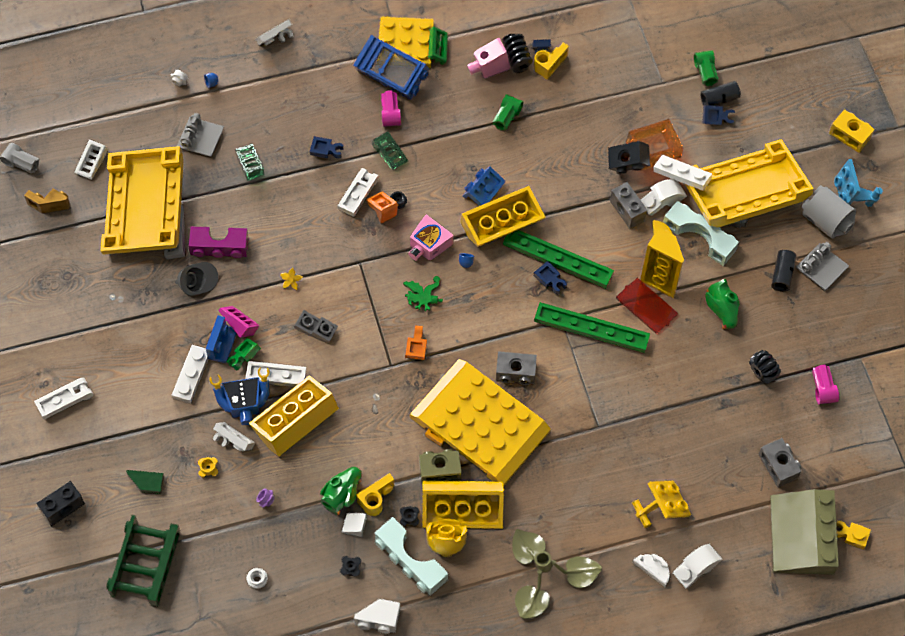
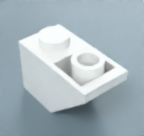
[354,599,400,634]

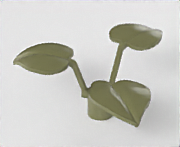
[512,529,602,619]

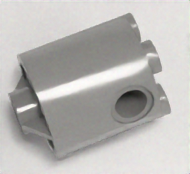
[802,185,856,239]

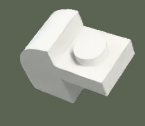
[641,179,687,216]
[673,544,722,588]

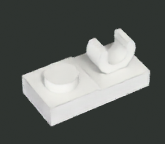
[255,19,293,46]
[213,422,255,451]

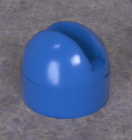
[204,73,219,88]
[459,253,474,268]

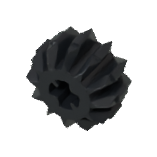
[749,350,781,384]

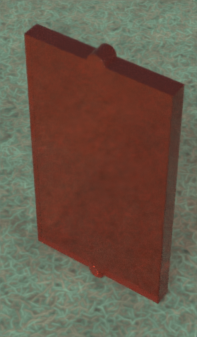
[616,277,678,334]

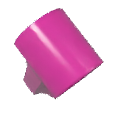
[381,91,401,127]
[812,365,839,405]

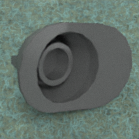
[175,262,218,296]

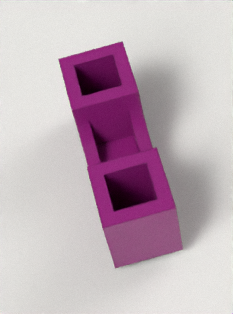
[189,226,249,258]

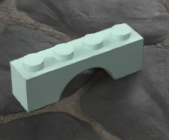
[663,201,739,266]
[375,517,448,596]

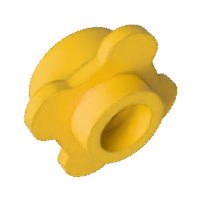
[198,457,218,477]

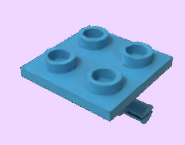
[834,159,883,207]

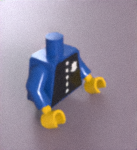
[209,367,270,425]

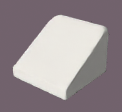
[342,513,366,537]

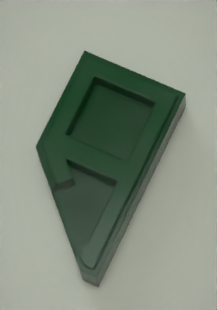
[126,470,164,494]

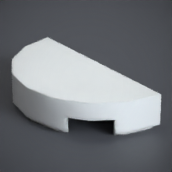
[633,554,669,587]

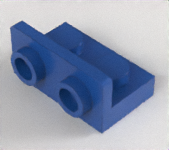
[462,166,506,206]
[206,315,237,363]

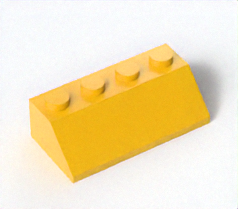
[460,186,546,247]
[640,228,684,298]
[249,375,339,457]
[422,481,504,528]

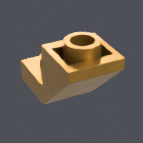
[24,188,71,213]

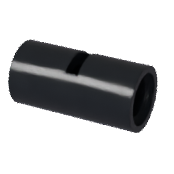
[700,81,741,106]
[771,250,796,292]

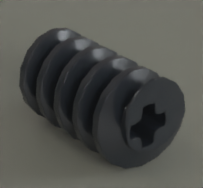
[502,33,533,73]

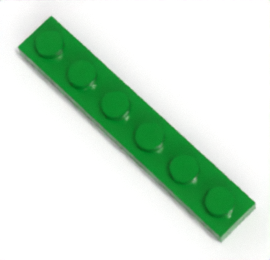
[503,230,614,289]
[534,302,650,353]

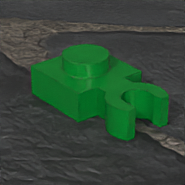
[226,338,261,371]

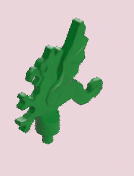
[403,276,443,312]

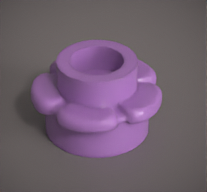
[256,488,275,508]

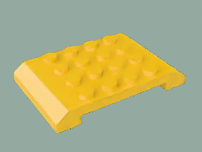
[685,139,813,228]
[101,146,184,255]
[410,359,551,487]

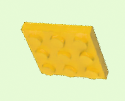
[377,17,434,68]

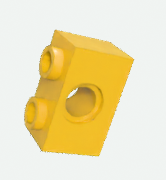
[829,109,875,153]

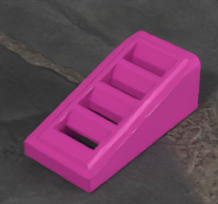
[218,306,259,338]

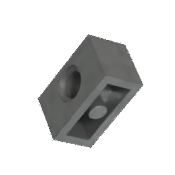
[610,182,647,229]
[496,351,537,385]
[758,438,802,488]

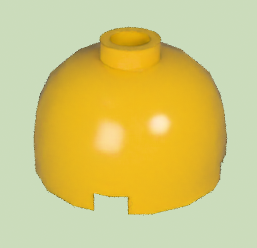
[426,519,467,557]

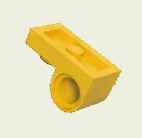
[534,43,569,80]
[356,473,394,516]

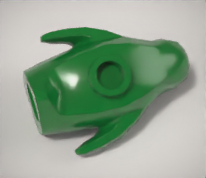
[705,279,740,329]
[320,467,362,515]

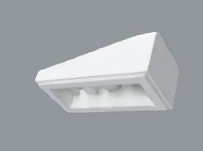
[74,140,108,180]

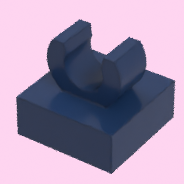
[532,39,551,54]

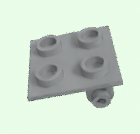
[177,113,224,157]
[796,242,849,290]

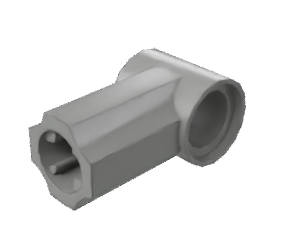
[0,143,40,174]

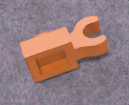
[405,325,427,360]

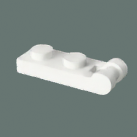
[338,168,379,217]
[34,378,93,420]

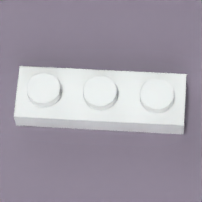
[654,155,712,191]
[172,345,208,404]
[245,361,307,387]

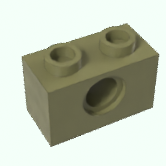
[419,449,461,484]

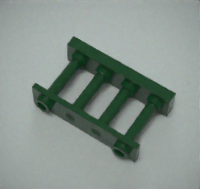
[106,515,181,607]

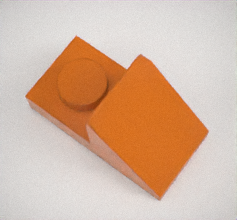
[366,191,398,223]

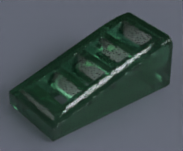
[371,131,408,170]
[235,144,265,180]

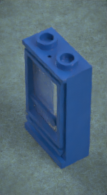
[353,35,429,100]

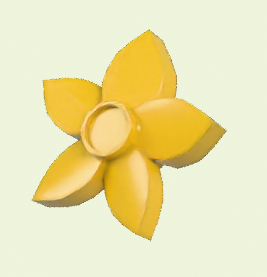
[280,267,303,290]

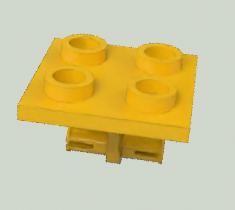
[632,481,691,528]

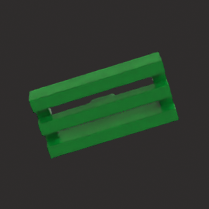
[428,26,448,65]

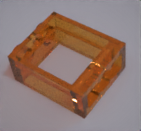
[626,119,683,170]

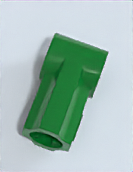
[694,50,718,86]
[493,94,524,131]

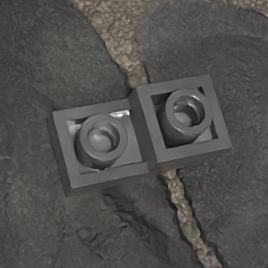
[294,310,338,343]

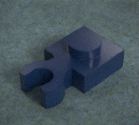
[702,105,735,125]
[310,136,344,159]
[533,261,567,295]

